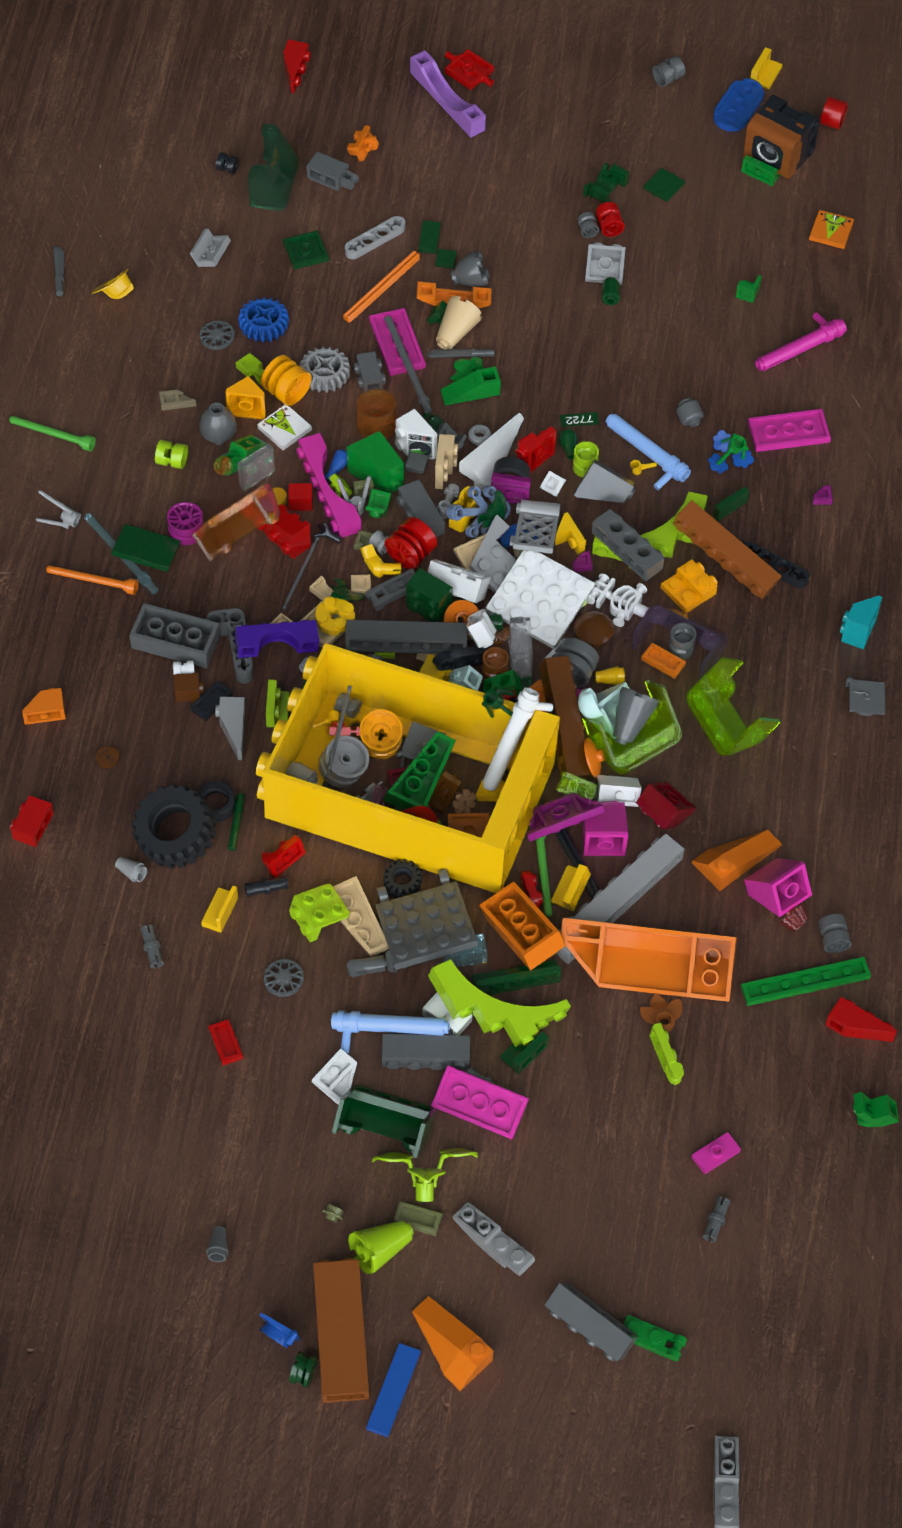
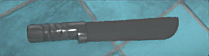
[53,246,64,296]
[427,348,495,358]

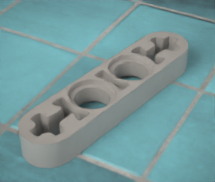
[345,216,405,259]

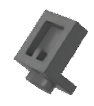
[436,422,467,451]

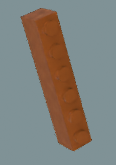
[673,500,782,600]

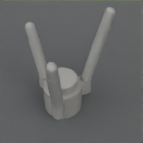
[337,476,371,516]
[36,490,81,529]

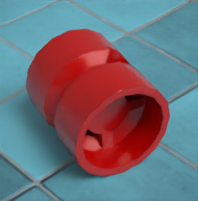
[595,202,625,237]

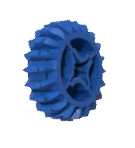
[238,297,289,343]

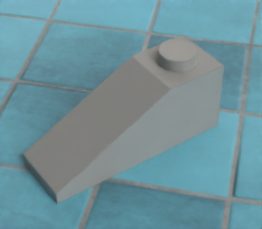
[215,697,245,760]

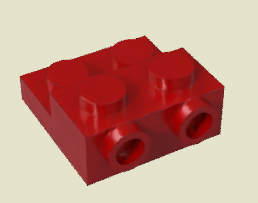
[515,426,556,473]

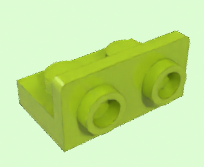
[266,680,290,727]

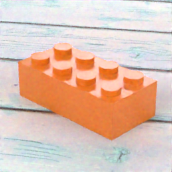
[479,881,565,971]

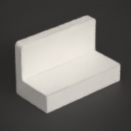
[597,775,641,807]

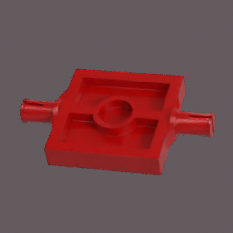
[445,49,494,90]

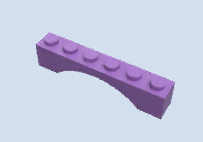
[410,51,486,138]

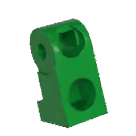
[483,669,523,696]

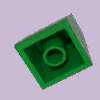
[346,431,404,493]

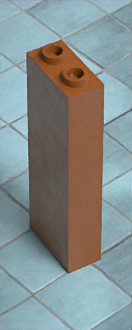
[313,1258,369,1403]

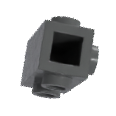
[353,351,386,396]

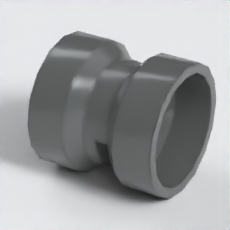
[577,212,599,238]
[334,692,362,719]

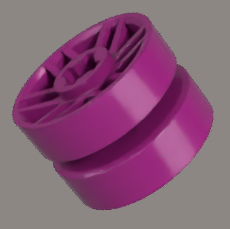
[167,502,204,545]

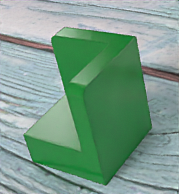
[736,275,762,303]

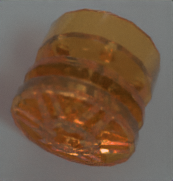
[356,389,396,439]

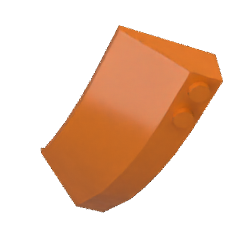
[561,918,737,1002]

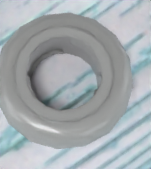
[468,425,491,446]

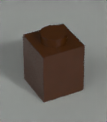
[174,673,204,702]

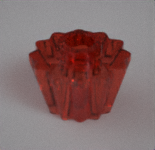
[780,904,809,932]

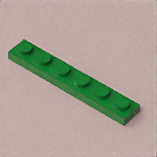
[741,957,871,1006]

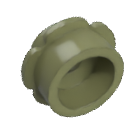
[322,1204,344,1223]

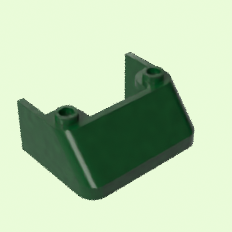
[332,1085,436,1158]

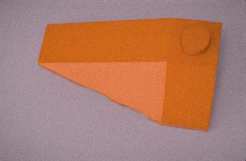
[692,830,782,891]
[412,1296,494,1391]

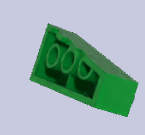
[382,731,456,810]

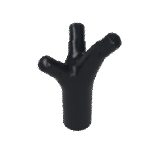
[314,522,342,544]

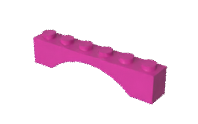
[296,433,361,538]

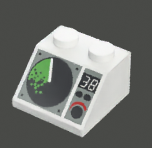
[395,409,437,459]

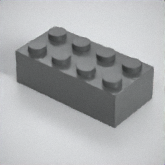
[130,603,221,668]

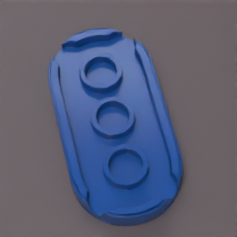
[713,79,764,131]

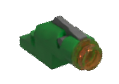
[214,435,267,476]

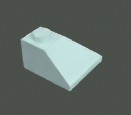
[592,682,629,739]

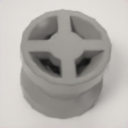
[368,530,389,555]

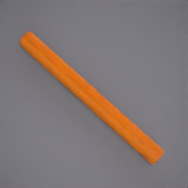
[343,251,420,323]

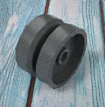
[552,638,599,688]

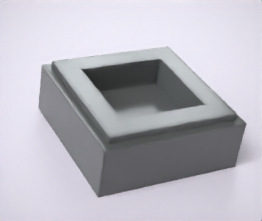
[405,452,429,475]

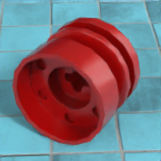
[385,517,437,570]

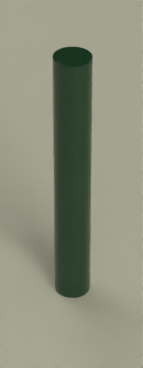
[228,793,245,851]

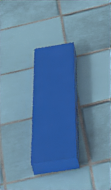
[366,1343,421,1438]

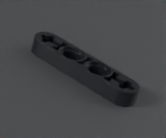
[743,542,809,588]
[432,645,494,671]

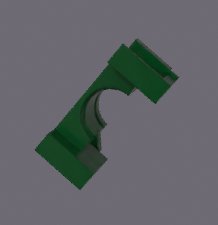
[583,162,629,203]

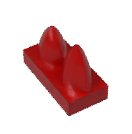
[261,835,306,878]

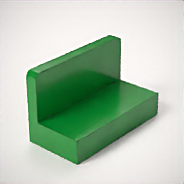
[741,155,781,186]

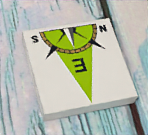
[257,405,312,451]

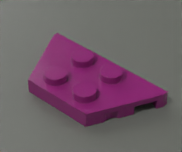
[527,793,605,842]

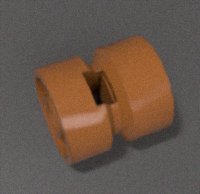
[482,647,509,680]

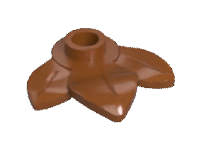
[640,993,682,1032]

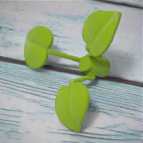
[372,1148,478,1202]

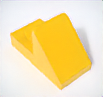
[555,512,586,555]

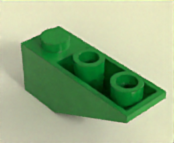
[440,366,501,406]

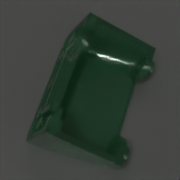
[248,123,299,211]

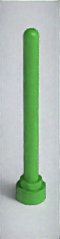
[9,416,96,452]
[530,826,553,917]

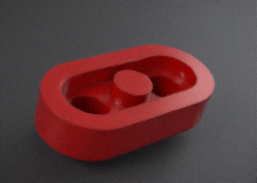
[520,870,543,909]

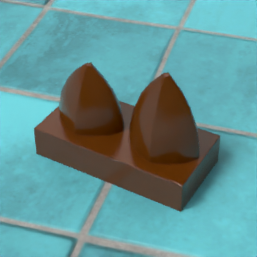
[428,771,462,815]

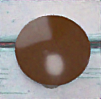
[574,611,614,648]

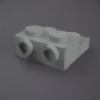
[585,243,626,285]

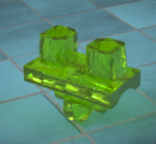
[556,771,597,800]

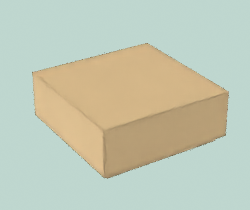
[351,574,371,595]

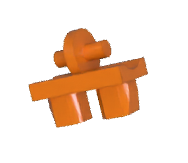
[347,125,379,161]

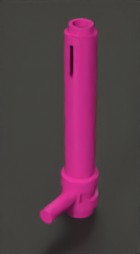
[755,313,847,371]

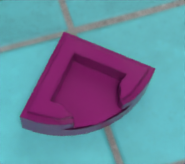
[813,485,833,505]
[573,551,593,572]

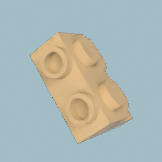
[435,434,458,489]

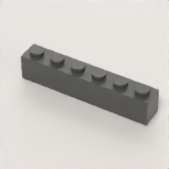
[345,620,468,654]

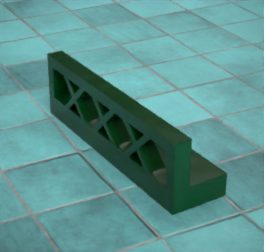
[472,960,561,995]

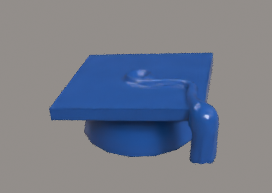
[259,1313,301,1348]

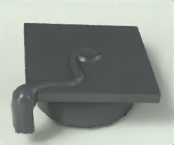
[845,677,885,716]
[396,721,446,760]

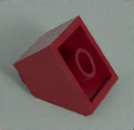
[635,782,697,829]

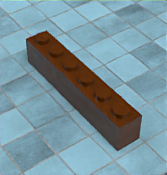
[539,656,592,782]

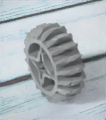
[300,346,350,393]

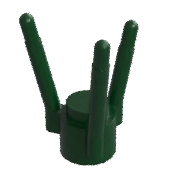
[482,687,515,718]

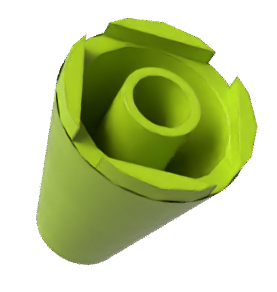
[348,1220,414,1274]

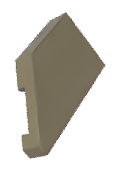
[159,389,197,411]

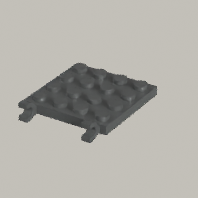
[375,869,478,970]

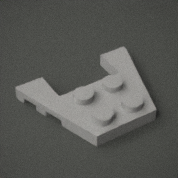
[469,515,517,593]

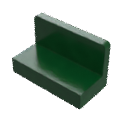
[500,1031,549,1075]

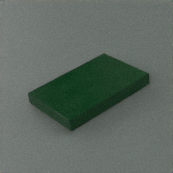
[111,524,181,572]

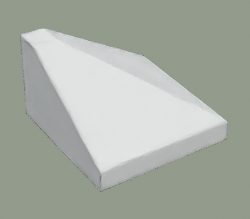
[540,471,566,497]

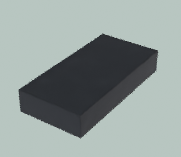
[190,681,233,722]

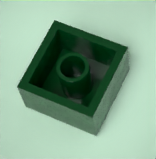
[406,568,453,622]

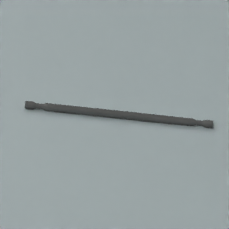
[282,537,320,610]
[325,686,352,779]

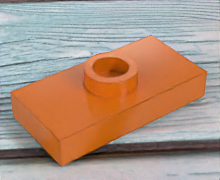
[641,643,686,679]

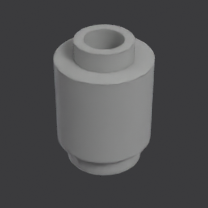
[286,762,318,784]

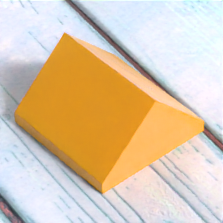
[226,376,266,420]

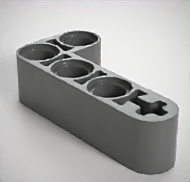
[206,608,254,684]

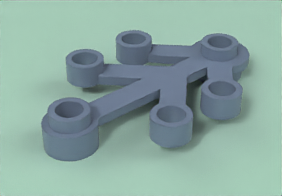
[447,485,510,538]

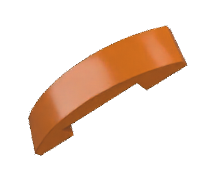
[417,282,492,308]

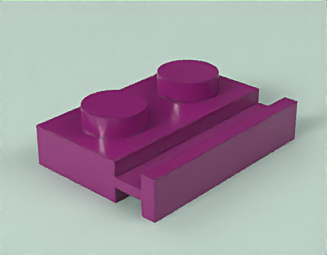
[489,472,531,504]

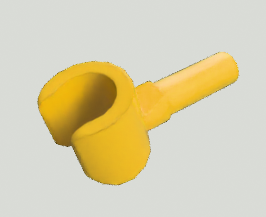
[630,460,657,475]
[312,711,339,729]

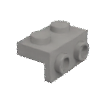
[190,228,231,267]

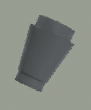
[206,1226,229,1262]

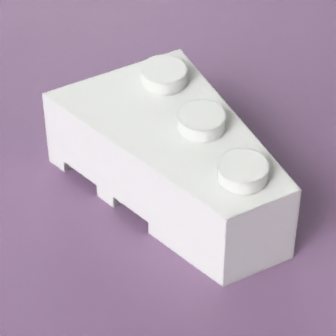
[428,559,491,603]

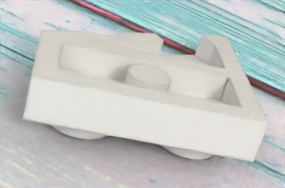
[312,1049,357,1105]

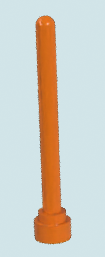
[46,565,139,595]

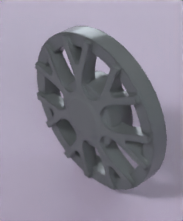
[199,320,235,350]
[263,959,304,997]

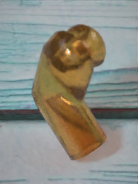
[493,627,513,645]

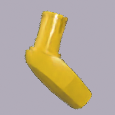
[360,543,401,578]

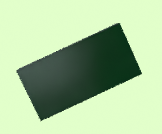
[418,220,441,254]
[714,487,749,521]

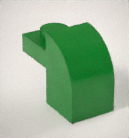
[853,1092,899,1127]

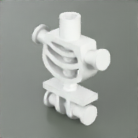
[586,573,650,627]

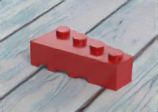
[241,488,311,559]

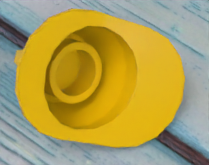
[91,269,134,299]

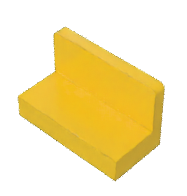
[750,47,783,89]
[551,864,591,911]
[201,885,238,933]

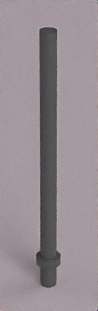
[384,316,432,413]

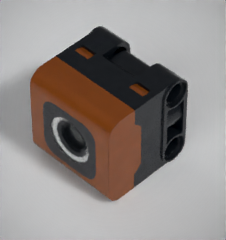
[743,94,820,179]

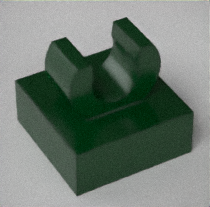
[426,300,447,325]

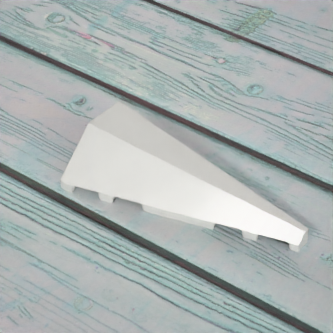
[459,413,524,494]

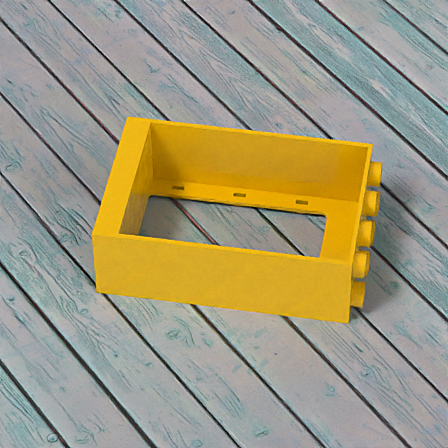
[256,643,560,893]

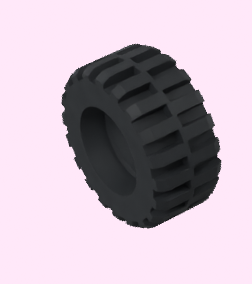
[132,784,216,869]

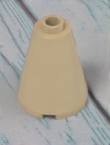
[436,296,482,350]

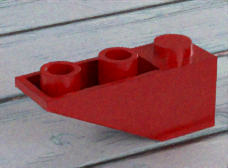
[283,39,311,93]
[825,997,897,1042]

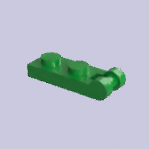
[623,1315,687,1362]

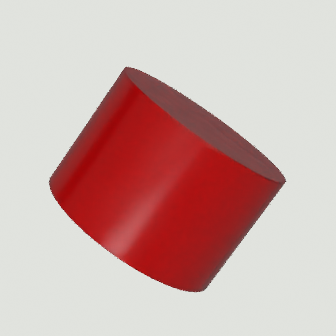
[820,96,848,130]

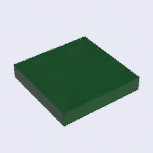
[283,230,329,270]

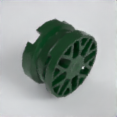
[289,1351,317,1388]

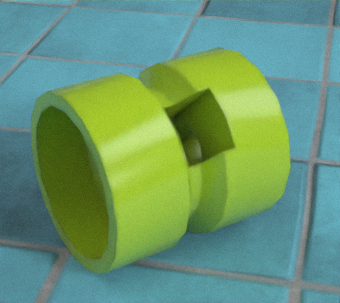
[155,439,188,469]
[573,441,599,477]

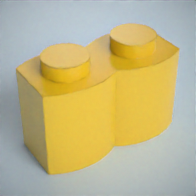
[449,486,479,533]

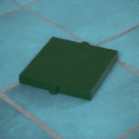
[643,168,686,202]

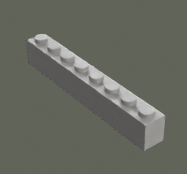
[555,834,684,964]

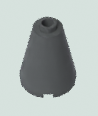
[613,687,659,746]

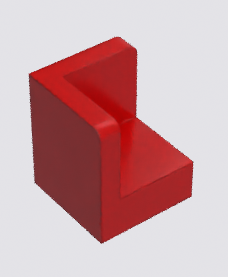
[288,483,313,511]

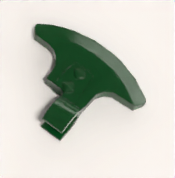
[477,490,507,528]
[330,579,365,601]

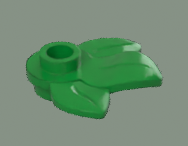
[450,356,484,382]

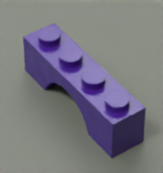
[234,620,319,658]

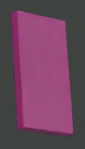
[369,308,426,376]
[747,409,831,452]
[431,1065,529,1140]

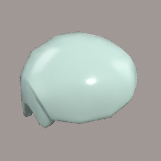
[578,688,605,719]

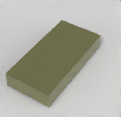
[393,1201,443,1236]

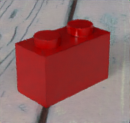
[10,795,54,847]

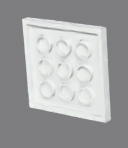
[486,550,595,649]

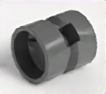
[652,56,686,87]
[668,623,697,659]
[818,914,852,953]

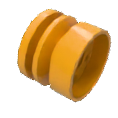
[261,355,312,406]
[360,709,402,760]

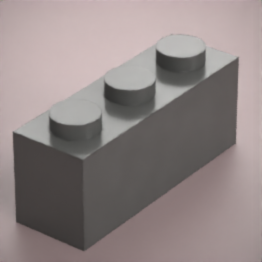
[396,480,445,537]

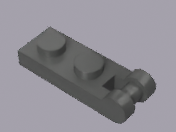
[365,568,416,611]

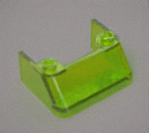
[687,658,781,756]
[582,680,682,775]

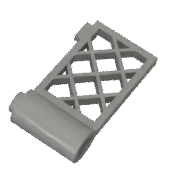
[510,499,561,554]

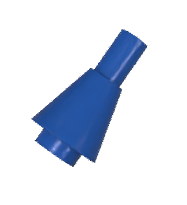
[324,449,347,482]

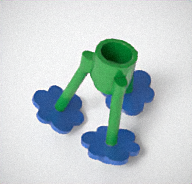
[708,430,754,474]

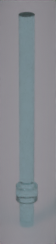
[84,513,159,594]

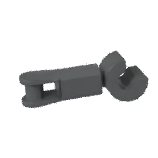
[347,950,407,977]

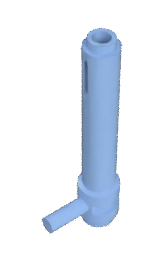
[606,414,691,490]
[331,1010,450,1054]

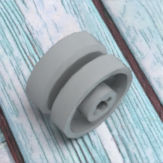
[318,736,370,788]

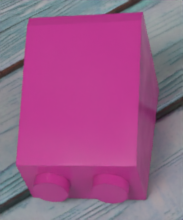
[582,801,628,856]
[744,858,812,917]

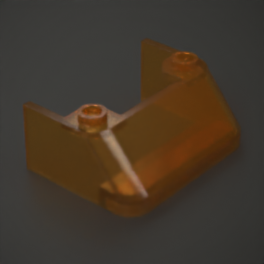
[192,482,281,561]

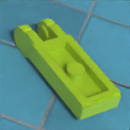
[649,1023,684,1085]

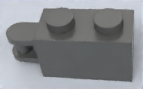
[307,152,359,191]

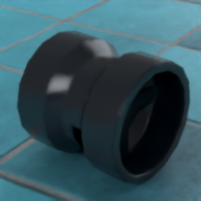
[215,152,239,175]

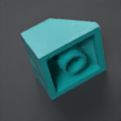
[840,596,882,650]

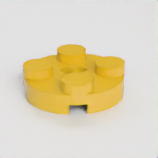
[315,597,355,636]

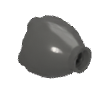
[451,250,490,288]
[199,402,237,445]

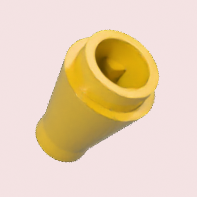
[596,666,625,685]

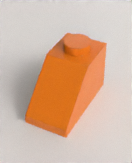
[22,688,66,725]

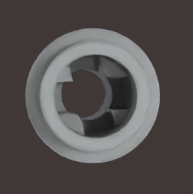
[115,857,147,882]

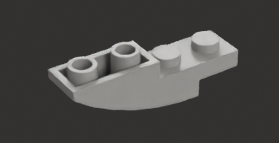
[453,1202,535,1276]
[713,1436,739,1528]

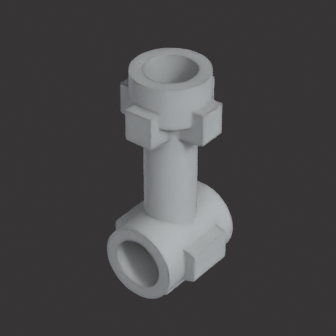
[437,484,460,519]

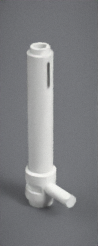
[483,688,553,791]

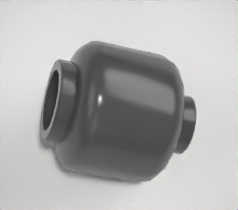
[676,398,704,428]

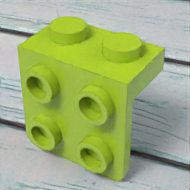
[289,884,350,942]

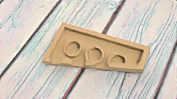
[333,876,388,957]

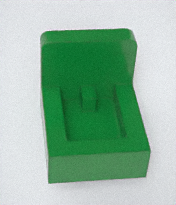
[365,489,392,519]

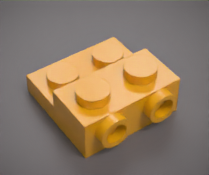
[661,560,718,613]

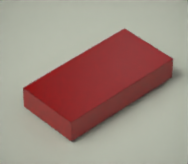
[208,1019,243,1066]

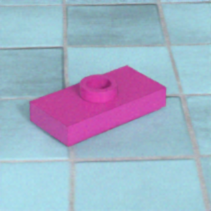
[691,1132,741,1175]

